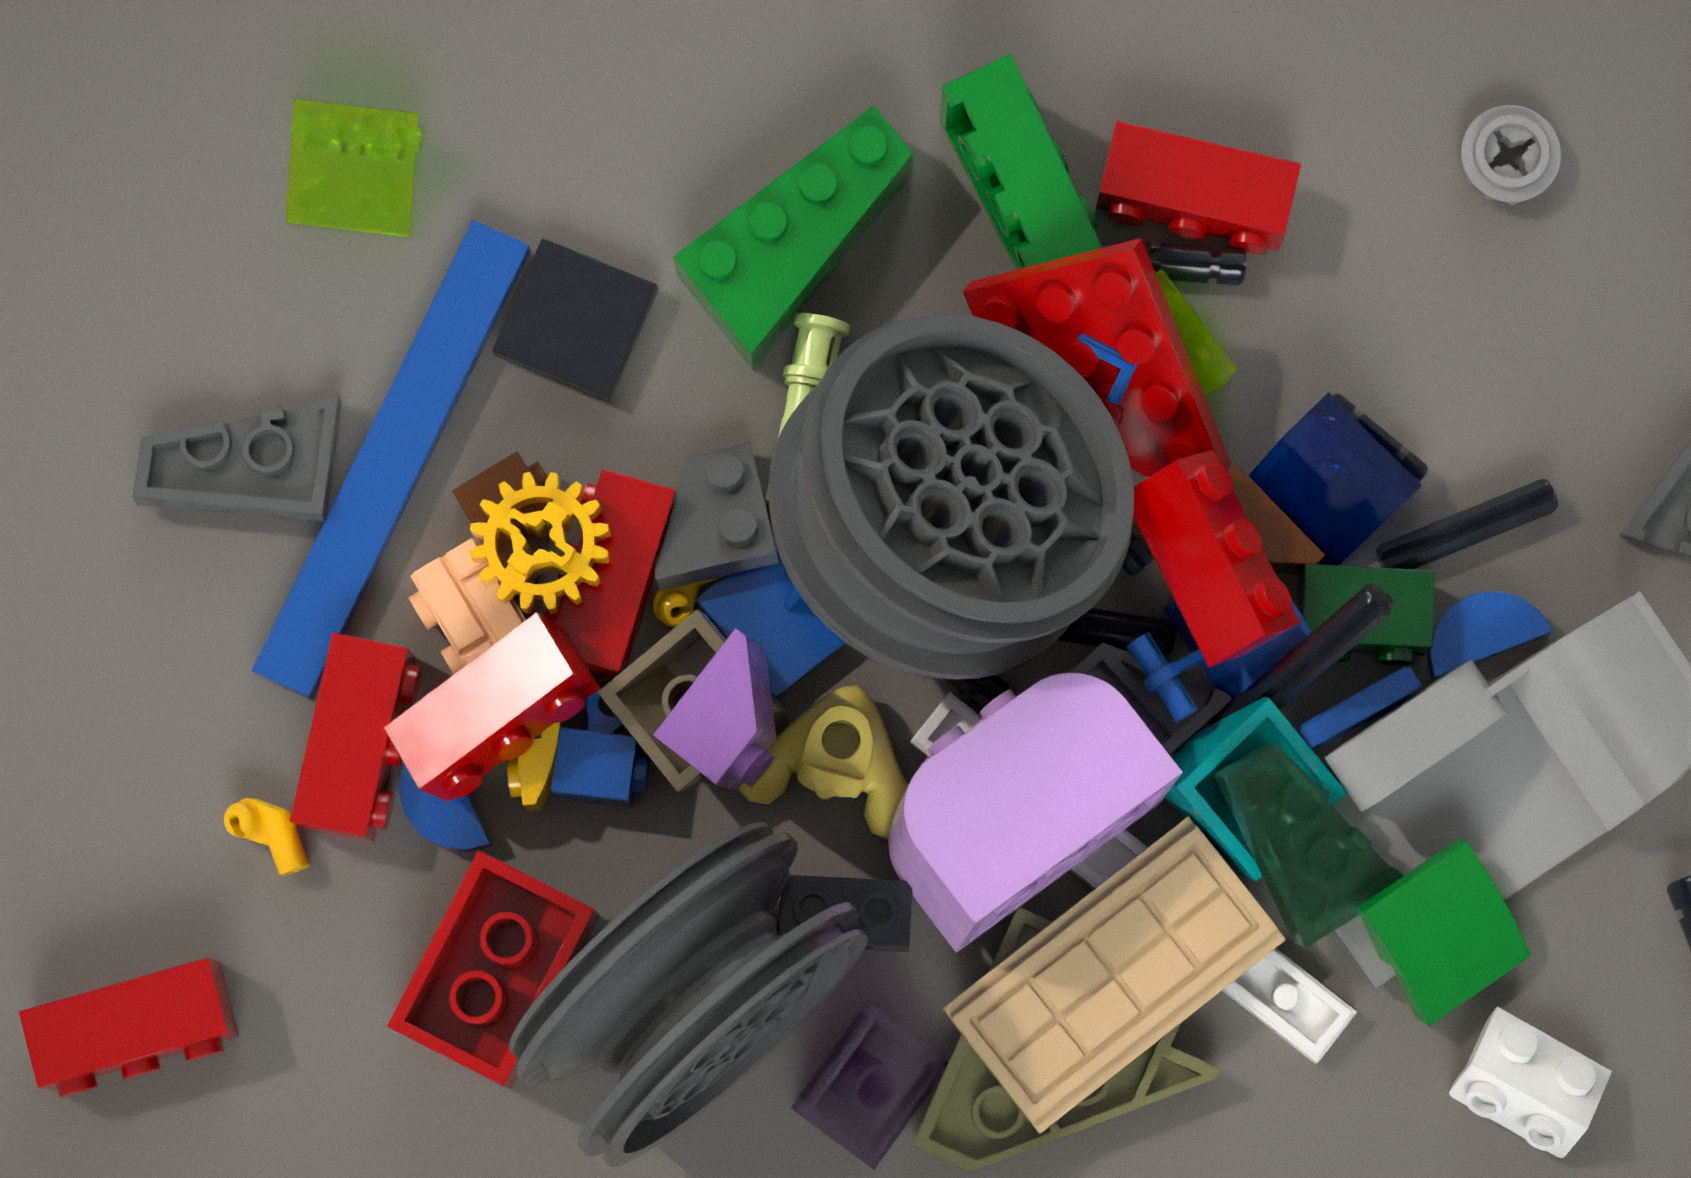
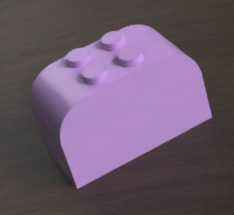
[888,673,1183,953]

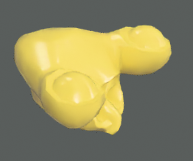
[738,684,908,840]

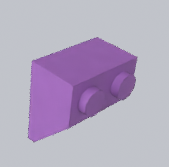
[653,628,777,791]

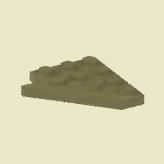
[912,907,1222,1173]

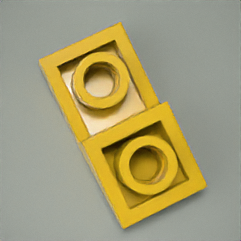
[507,721,566,812]

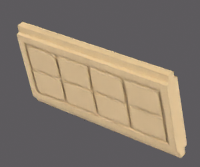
[943,817,1286,1134]

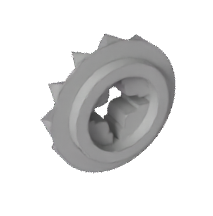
[1459,105,1561,206]

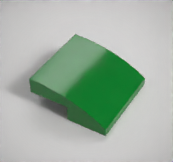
[1357,838,1532,1026]

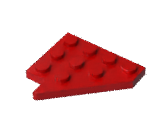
[963,238,1231,477]

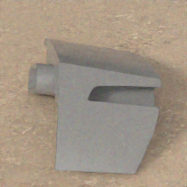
[1283,591,1691,988]

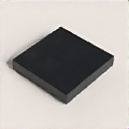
[492,238,659,402]

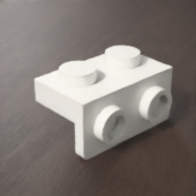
[1449,1007,1612,1158]

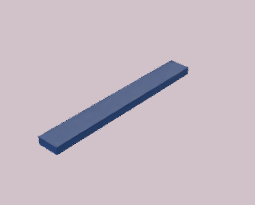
[251,220,531,700]

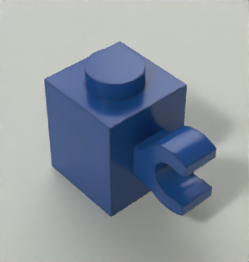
[551,689,650,808]

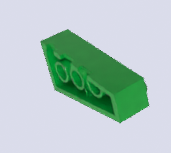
[940,53,1102,270]
[673,105,913,371]

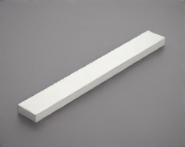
[910,692,1357,1064]

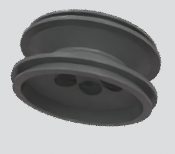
[768,315,1134,679]
[509,822,868,1167]

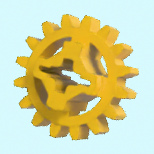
[469,472,611,614]

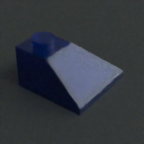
[1248,392,1423,566]

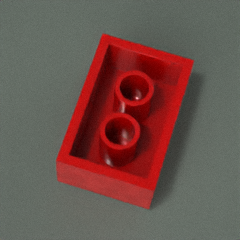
[387,850,600,1089]

